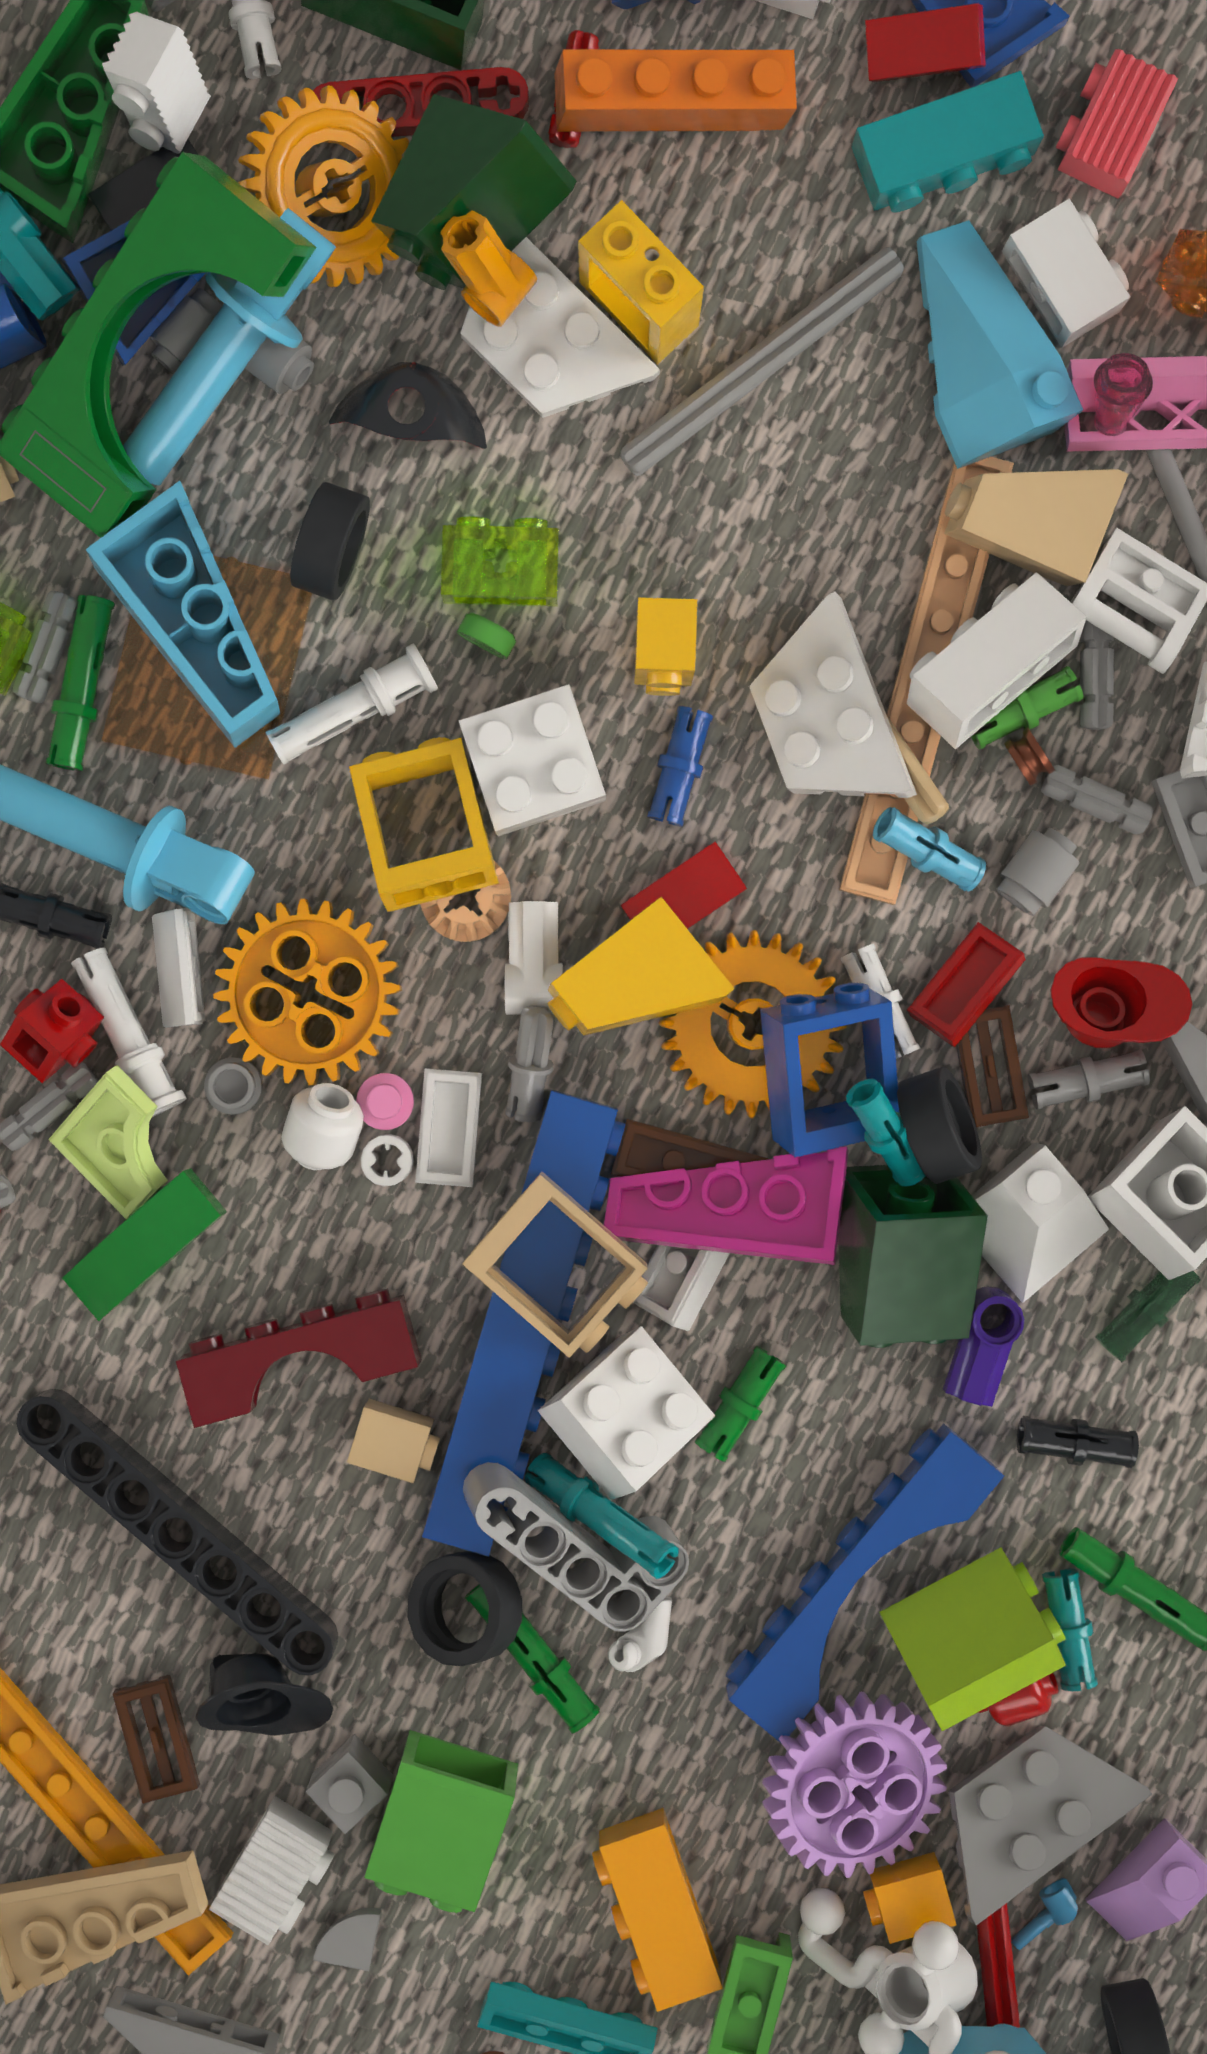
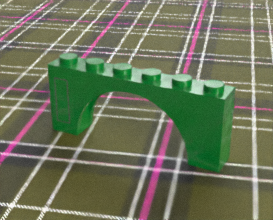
[0,152,317,538]

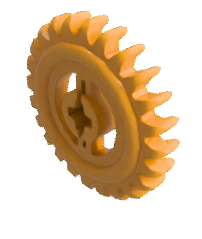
[238,85,409,288]
[658,930,847,1118]

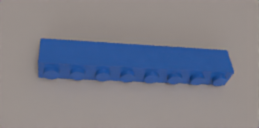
[422,1090,626,1557]

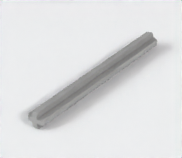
[620,247,904,476]

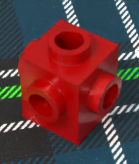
[0,979,104,1084]

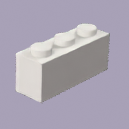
[907,572,1087,749]

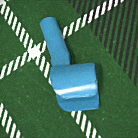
[1011,1878,1078,1950]

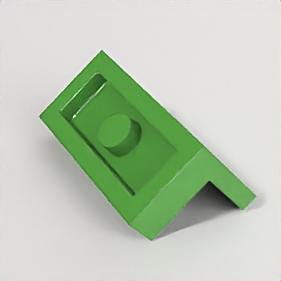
[707,1932,793,2054]

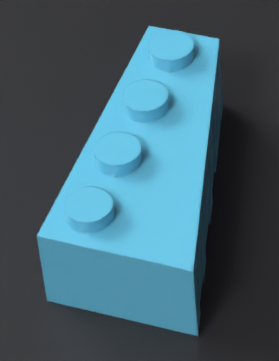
[86,481,281,748]

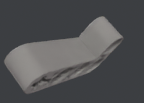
[463,1462,689,1632]

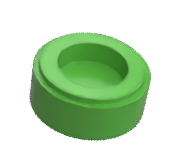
[456,612,516,660]

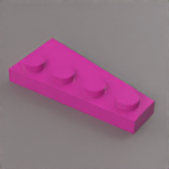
[604,1146,849,1265]

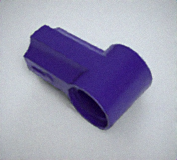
[943,1286,1025,1407]

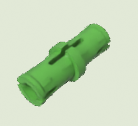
[971,666,1083,750]

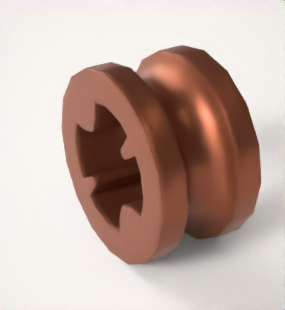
[1004,727,1056,786]

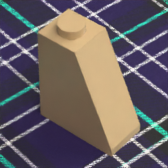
[944,469,1128,586]

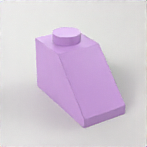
[1085,1818,1207,1941]

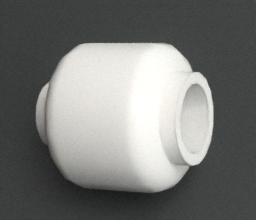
[281,1083,364,1170]

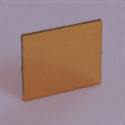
[102,556,312,780]

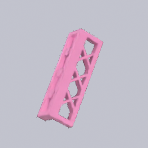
[1064,356,1207,452]

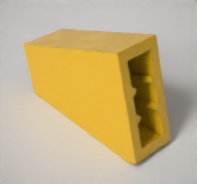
[547,897,735,1036]

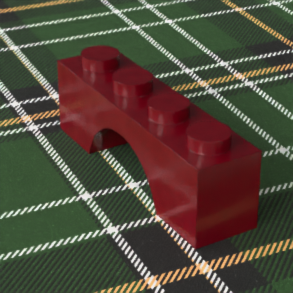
[176,1288,422,1428]

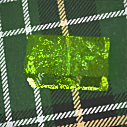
[441,516,560,607]

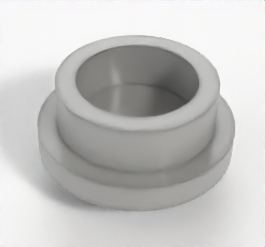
[204,1057,263,1115]

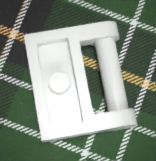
[1071,527,1207,674]

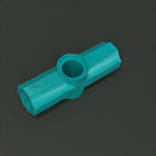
[0,188,80,321]

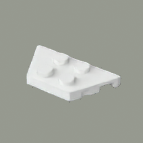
[461,237,660,418]
[749,592,917,798]

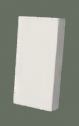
[415,1068,482,1187]

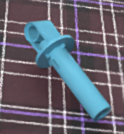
[123,208,336,485]
[0,764,255,924]

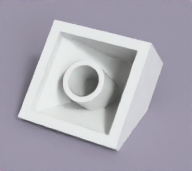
[972,1142,1109,1303]

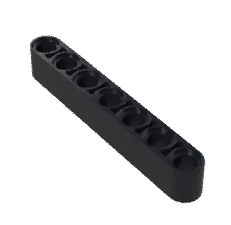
[16,1389,338,1676]

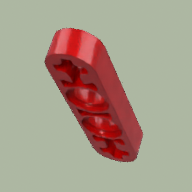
[313,67,529,137]

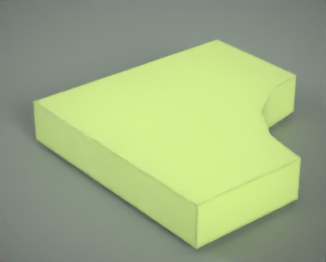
[48,1065,168,1219]

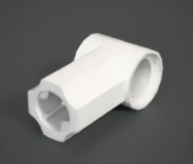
[505,901,563,1015]

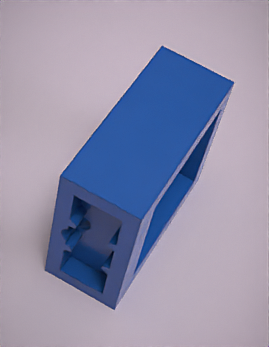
[760,983,900,1157]

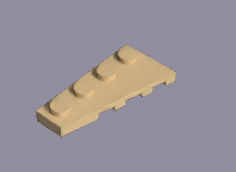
[0,1850,209,2005]

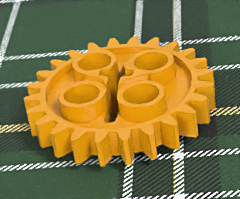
[213,898,402,1085]

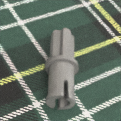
[505,1006,554,1122]

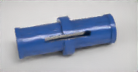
[647,706,713,827]

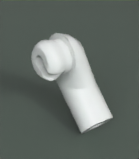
[608,1596,672,1672]

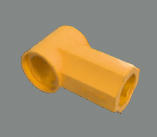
[440,210,537,327]

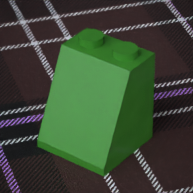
[364,1730,518,1913]

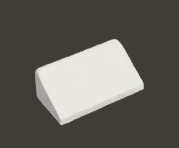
[152,908,205,1028]
[633,1245,730,1331]

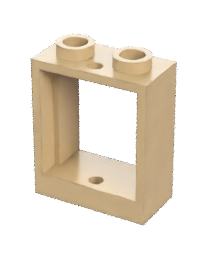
[462,1172,648,1358]

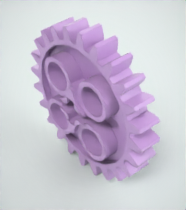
[762,1692,947,1878]

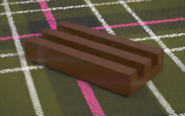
[956,1005,1029,1127]
[112,1675,200,1804]

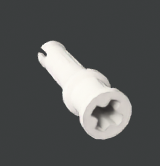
[266,643,438,765]
[71,948,187,1117]

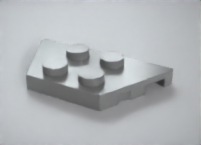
[948,1725,1152,1925]

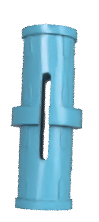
[873,807,986,892]

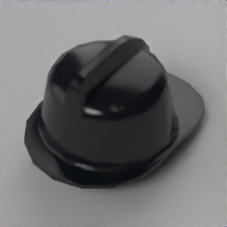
[196,1653,333,1736]

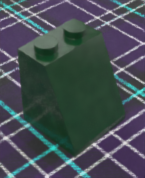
[371,94,577,290]
[838,1165,988,1348]

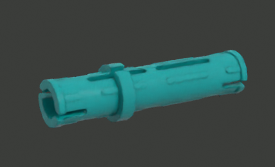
[525,1453,679,1579]

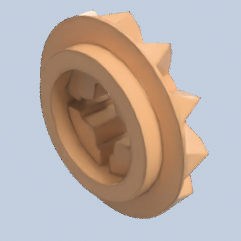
[420,850,511,942]

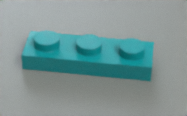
[477,1981,658,2054]

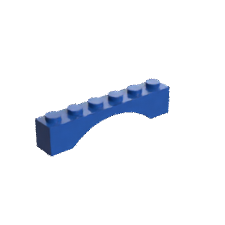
[726,1423,1004,1744]

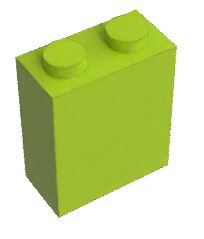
[879,1547,1066,1731]

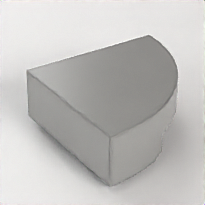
[313,1908,382,1971]

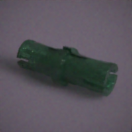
[1095,1271,1201,1363]

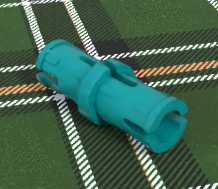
[846,1079,926,1186]
[1042,1568,1098,1692]

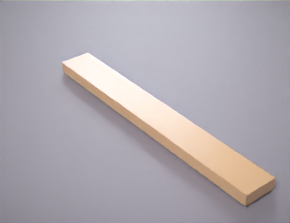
[839,457,1014,905]

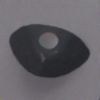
[329,362,487,449]

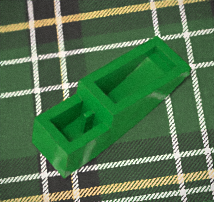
[62,1168,227,1321]

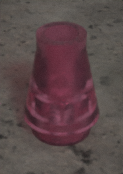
[1094,353,1153,436]

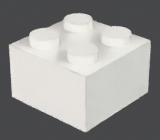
[459,684,606,836]
[1088,1106,1207,1280]
[537,1326,715,1500]

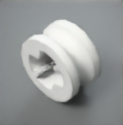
[361,1134,414,1186]

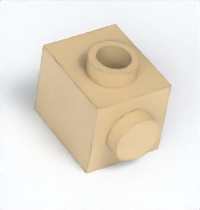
[347,1398,440,1483]

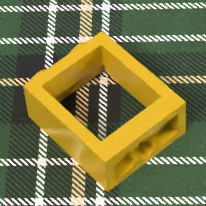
[578,200,704,365]
[349,737,499,912]

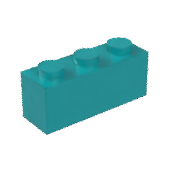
[852,71,1044,213]

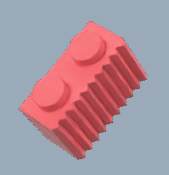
[1055,49,1178,199]

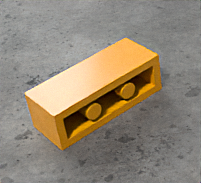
[592,1808,723,2012]

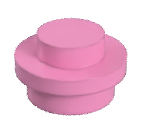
[356,1073,414,1130]

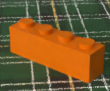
[554,49,797,132]

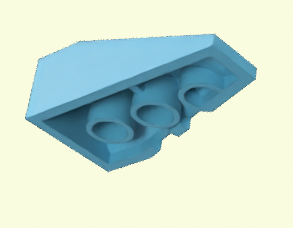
[916,220,1083,469]

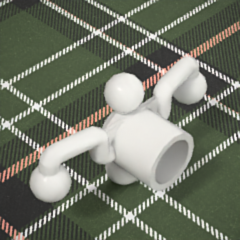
[798,1888,1009,2054]

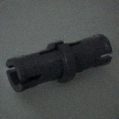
[0,883,112,949]
[1016,1416,1139,1468]

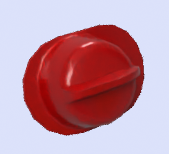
[1050,957,1193,1048]

